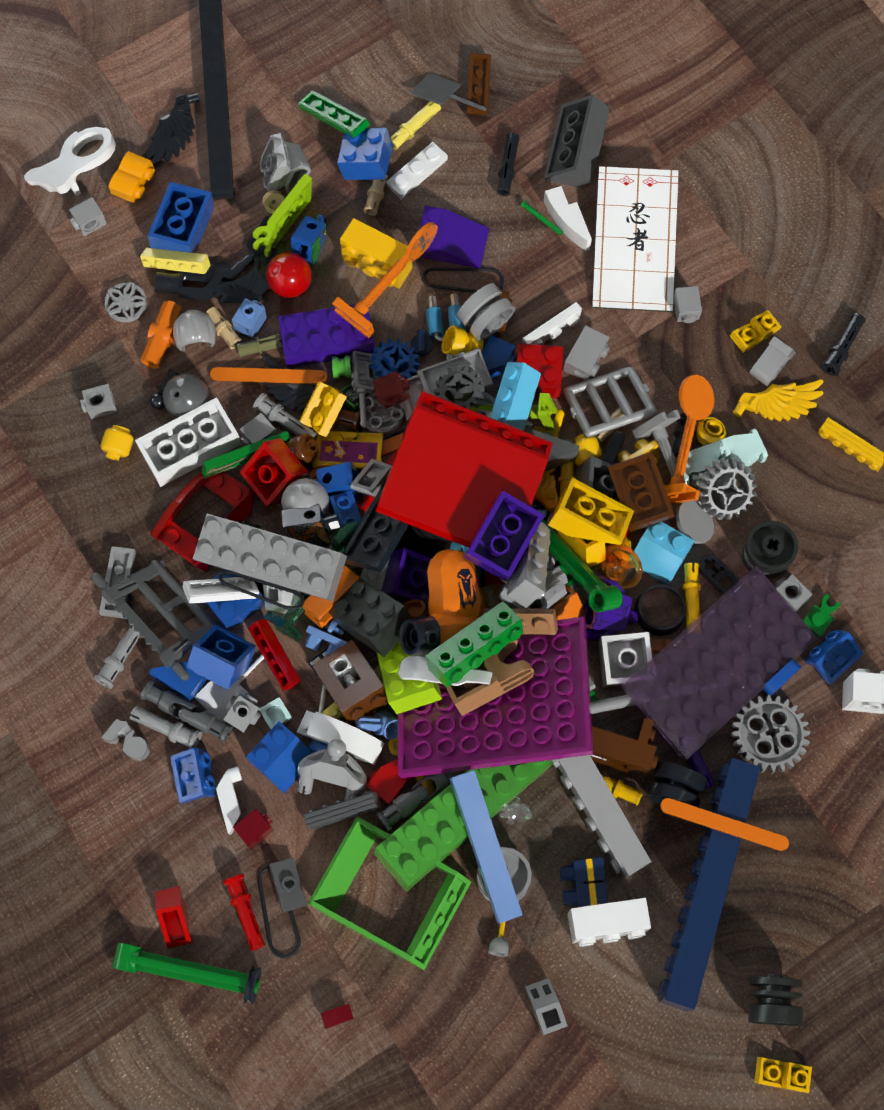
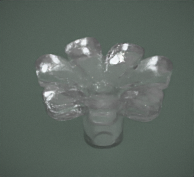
[500,797,532,825]

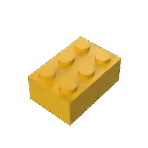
[340,218,412,289]

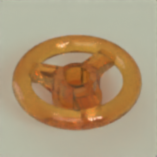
[601,544,643,589]

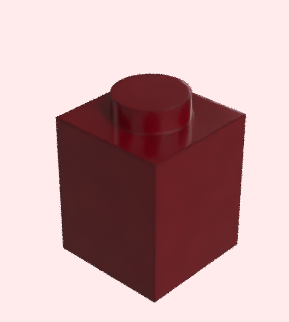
[233,809,273,850]

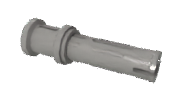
[252,393,318,439]
[93,625,140,689]
[130,706,202,749]

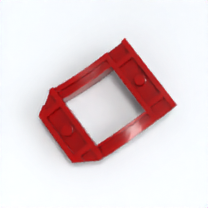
[150,472,254,572]

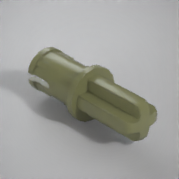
[237,334,283,357]

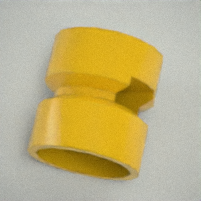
[442,326,484,357]

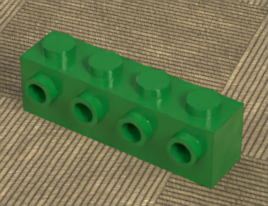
[426,601,523,688]

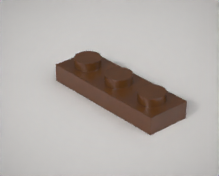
[466,53,491,115]

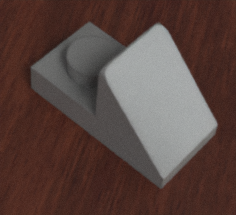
[351,459,392,498]

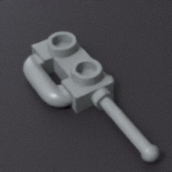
[351,351,382,427]

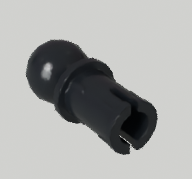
[149,369,180,410]

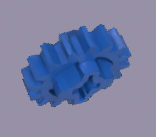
[370,338,420,386]

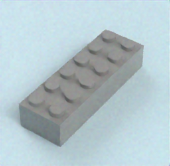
[193,514,347,602]

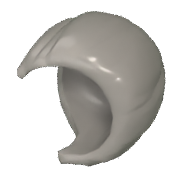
[173,310,216,351]

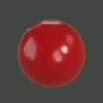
[266,252,312,298]

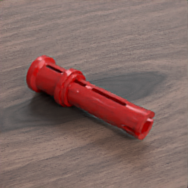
[223,874,266,951]

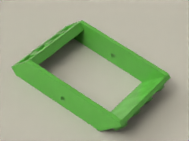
[308,816,471,970]

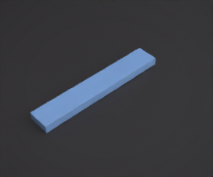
[449,770,523,923]

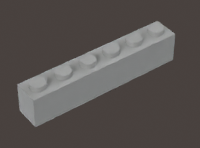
[550,755,651,877]

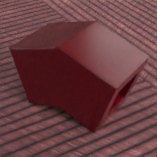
[321,1004,354,1029]

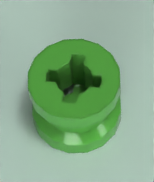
[332,355,351,379]

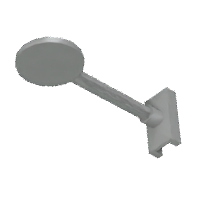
[633,410,714,544]

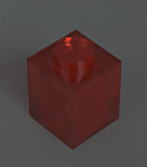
[372,371,411,409]

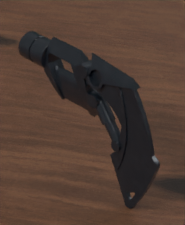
[155,216,286,303]

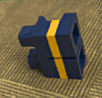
[559,857,608,908]

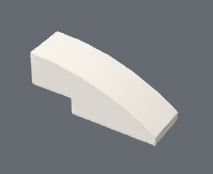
[544,186,592,251]

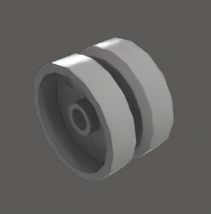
[457,283,515,341]
[476,847,532,902]

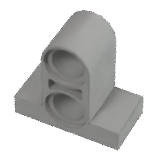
[749,336,796,387]

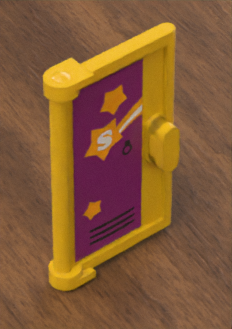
[312,431,383,469]

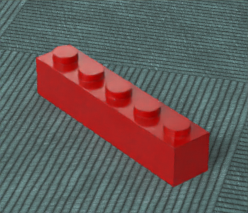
[248,619,301,691]

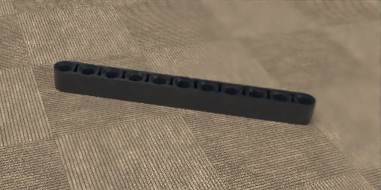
[199,0,235,200]

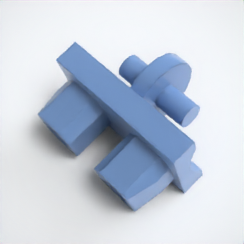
[305,619,348,656]

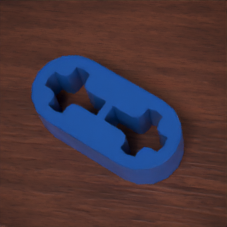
[761,659,802,696]

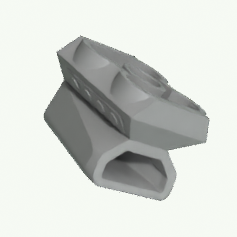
[260,133,311,195]

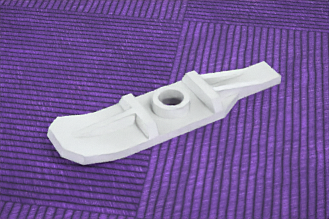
[398,656,492,686]

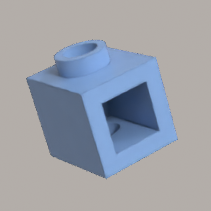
[232,298,267,339]

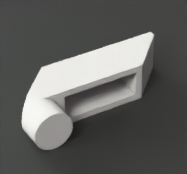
[216,766,242,835]

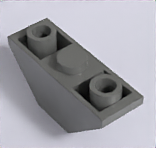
[524,425,580,471]

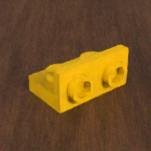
[300,381,347,437]

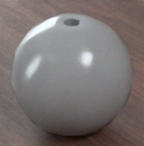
[281,478,330,518]

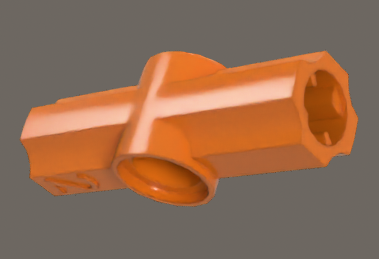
[141,300,182,369]

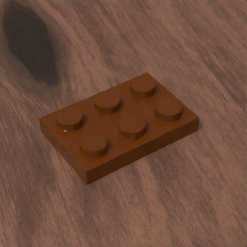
[608,452,675,532]

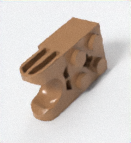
[446,640,534,716]

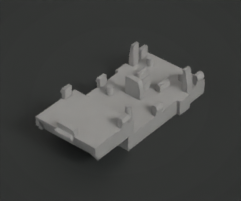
[395,348,494,420]

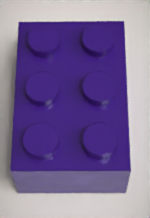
[463,491,545,581]

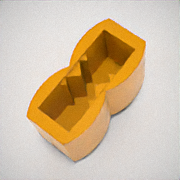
[108,151,155,204]

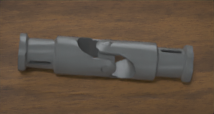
[141,680,234,744]
[376,770,466,831]

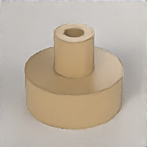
[262,190,285,214]

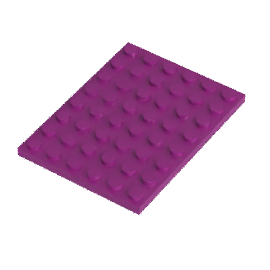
[398,616,594,778]

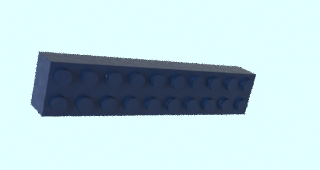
[657,758,761,1012]

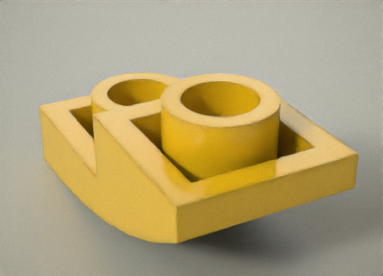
[730,310,782,353]
[754,1057,812,1093]

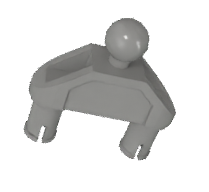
[297,739,367,801]

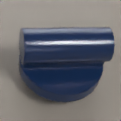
[411,330,433,356]

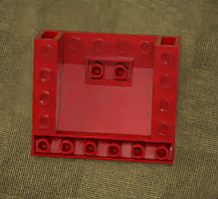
[375,390,553,547]

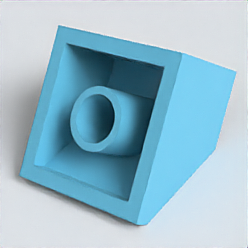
[630,522,695,585]

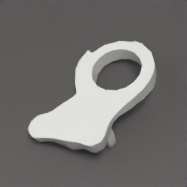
[24,127,116,196]

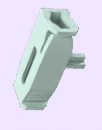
[676,429,768,486]

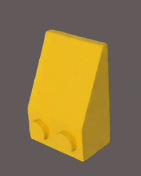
[548,477,634,545]

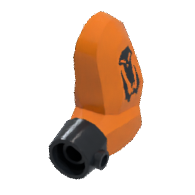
[400,549,485,656]

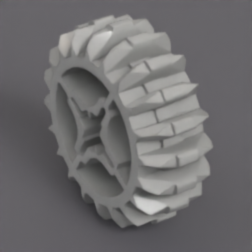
[695,458,758,520]

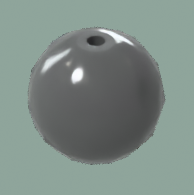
[162,373,210,418]

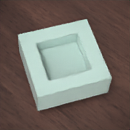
[259,697,292,729]

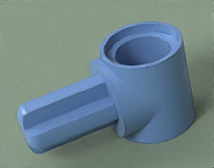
[355,710,398,740]

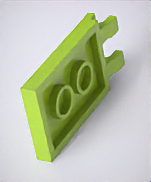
[253,174,312,257]

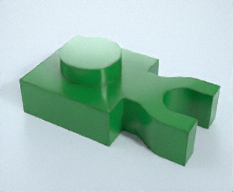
[800,594,841,638]

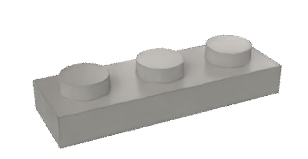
[99,546,136,618]

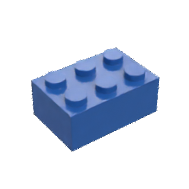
[148,182,214,253]

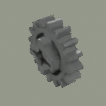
[434,365,485,410]

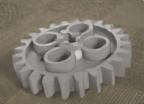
[731,695,810,774]

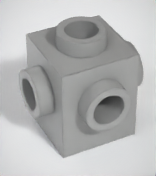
[223,693,261,733]

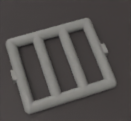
[563,366,657,437]

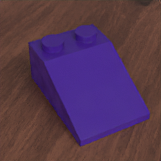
[419,205,489,268]
[381,548,431,610]

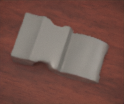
[101,719,150,761]

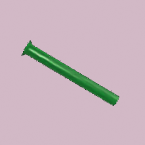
[520,200,563,235]

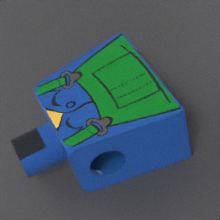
[291,214,327,271]

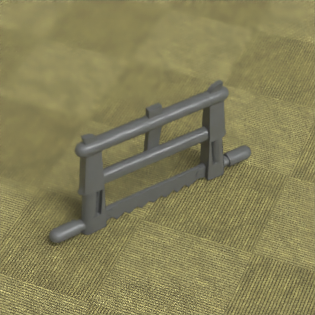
[91,559,223,681]

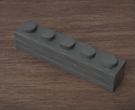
[304,791,382,830]

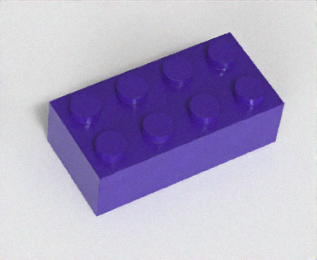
[278,304,375,368]

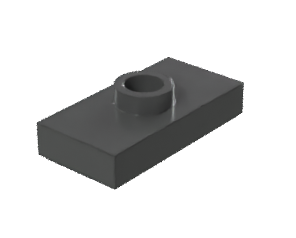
[269,858,307,913]

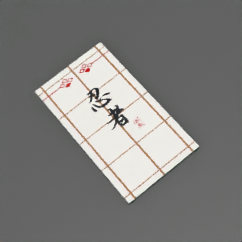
[592,166,679,312]

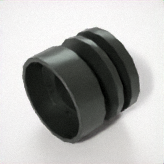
[748,974,803,1026]

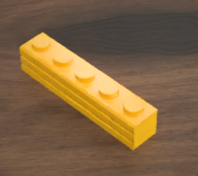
[818,417,884,471]

